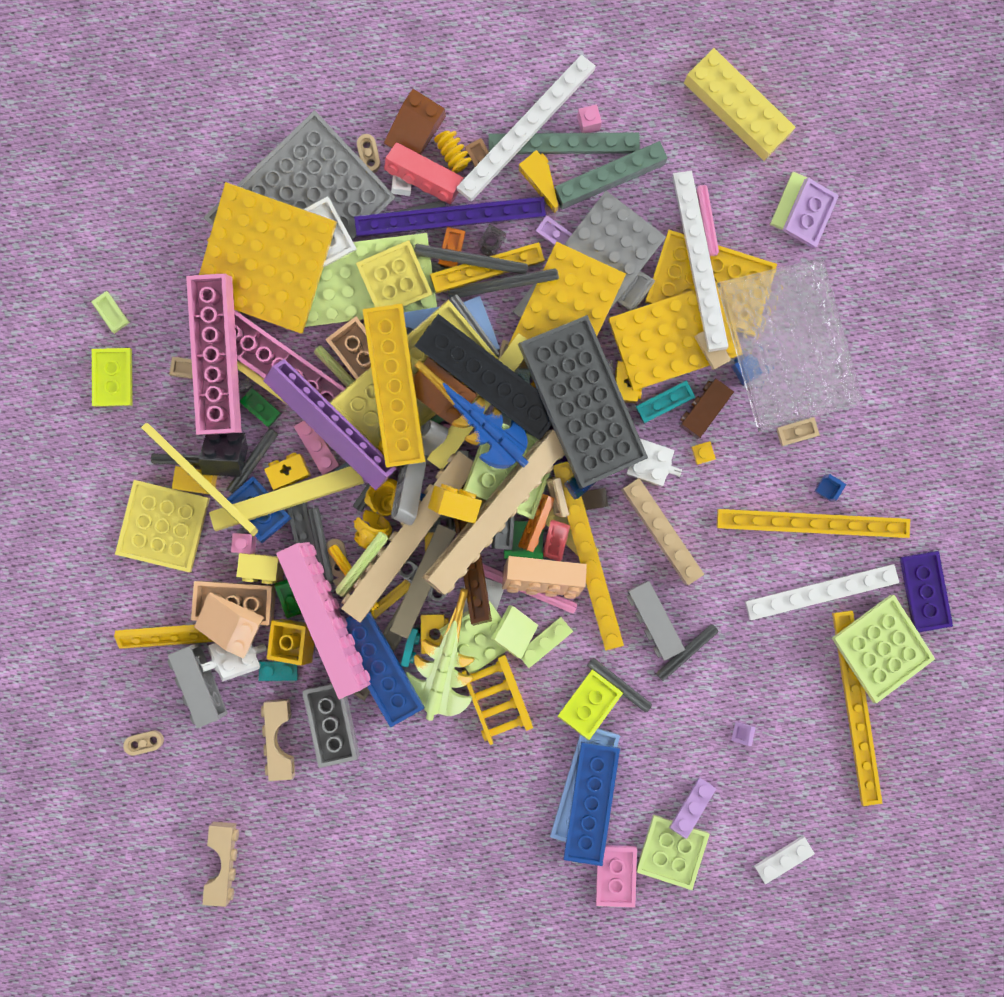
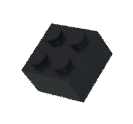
[198,433,248,477]

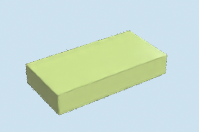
[91,291,130,334]

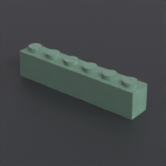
[555,141,668,210]

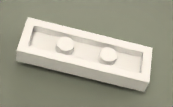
[754,836,815,884]

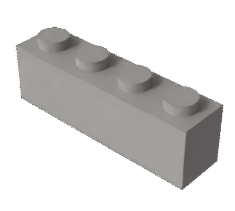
[626,580,685,661]

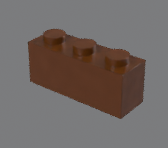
[679,378,734,440]

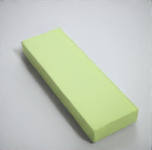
[770,172,807,230]

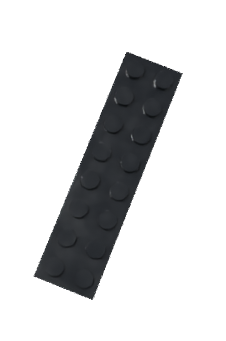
[414,314,552,441]

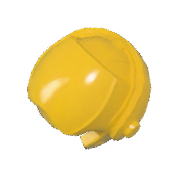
[364,478,397,516]
[353,510,392,549]

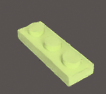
[521,617,573,668]

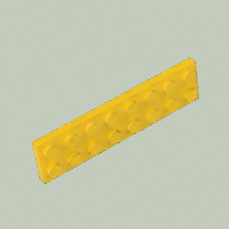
[363,304,426,467]

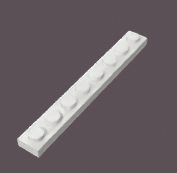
[745,564,899,620]

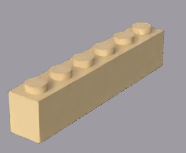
[621,478,704,585]

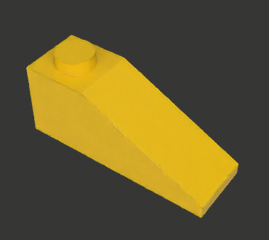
[519,150,558,213]

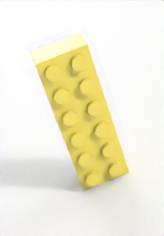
[684,48,796,161]

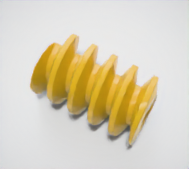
[434,131,471,174]

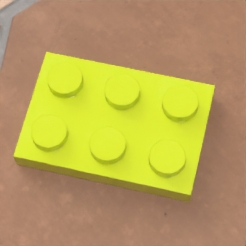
[92,348,133,407]
[557,670,623,740]

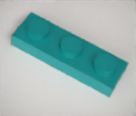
[635,380,695,424]

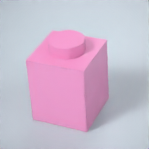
[577,104,602,133]
[231,533,256,554]

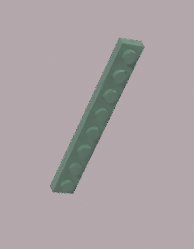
[489,132,640,154]

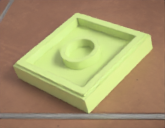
[491,605,538,659]

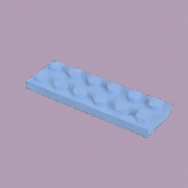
[550,728,620,842]

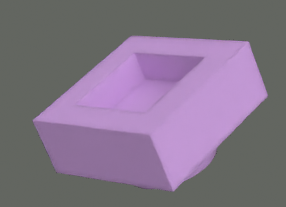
[731,722,756,746]

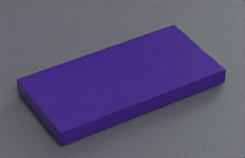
[899,551,953,633]

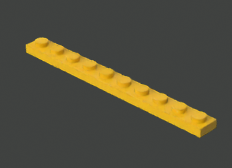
[553,461,624,651]
[716,509,910,538]
[832,610,883,806]

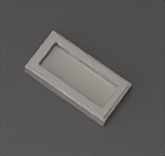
[617,271,655,311]

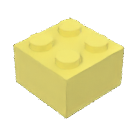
[236,553,284,584]

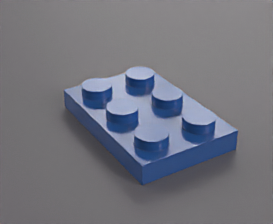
[227,476,291,544]

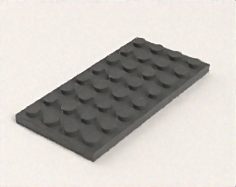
[518,315,648,489]

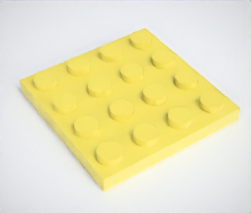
[115,480,210,572]

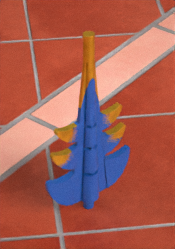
[414,360,529,469]

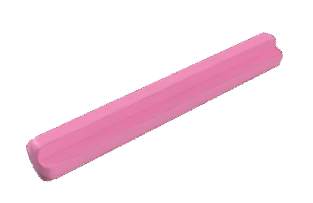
[696,185,719,256]

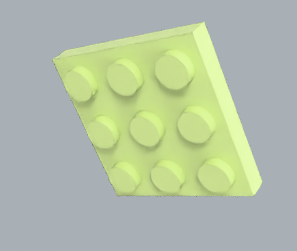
[439,600,507,674]
[636,815,710,890]

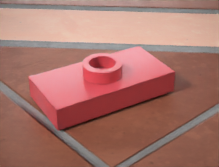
[543,520,570,561]

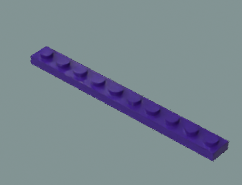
[354,197,546,237]

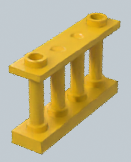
[462,654,533,745]

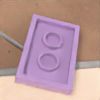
[782,178,839,248]

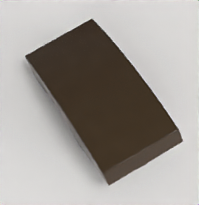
[580,488,608,510]

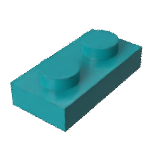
[401,627,421,667]
[259,661,298,681]

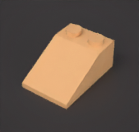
[194,593,264,658]

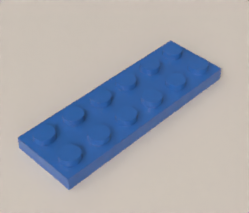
[346,611,425,728]
[563,742,620,866]

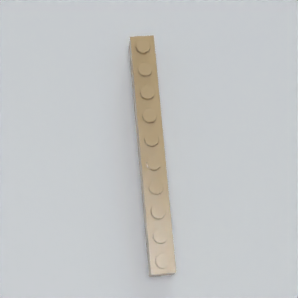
[422,430,565,595]
[341,451,473,623]

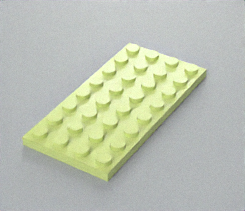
[286,233,437,329]

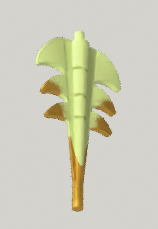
[405,588,475,721]

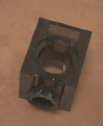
[478,224,506,257]

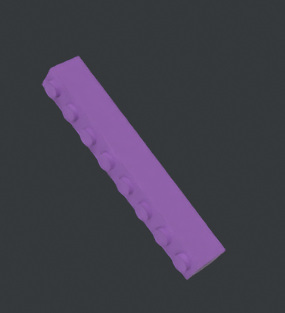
[263,359,397,490]

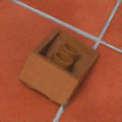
[384,89,446,155]
[413,357,477,426]

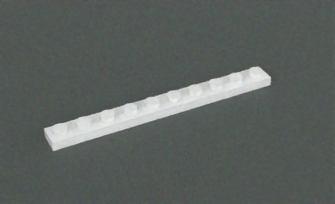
[457,55,596,202]
[672,171,729,352]

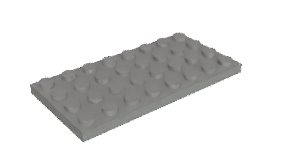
[513,191,666,319]

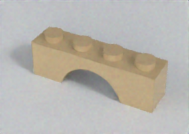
[261,699,295,781]
[202,822,239,907]

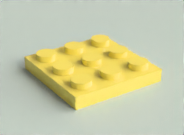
[356,240,433,307]

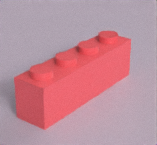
[384,142,464,205]

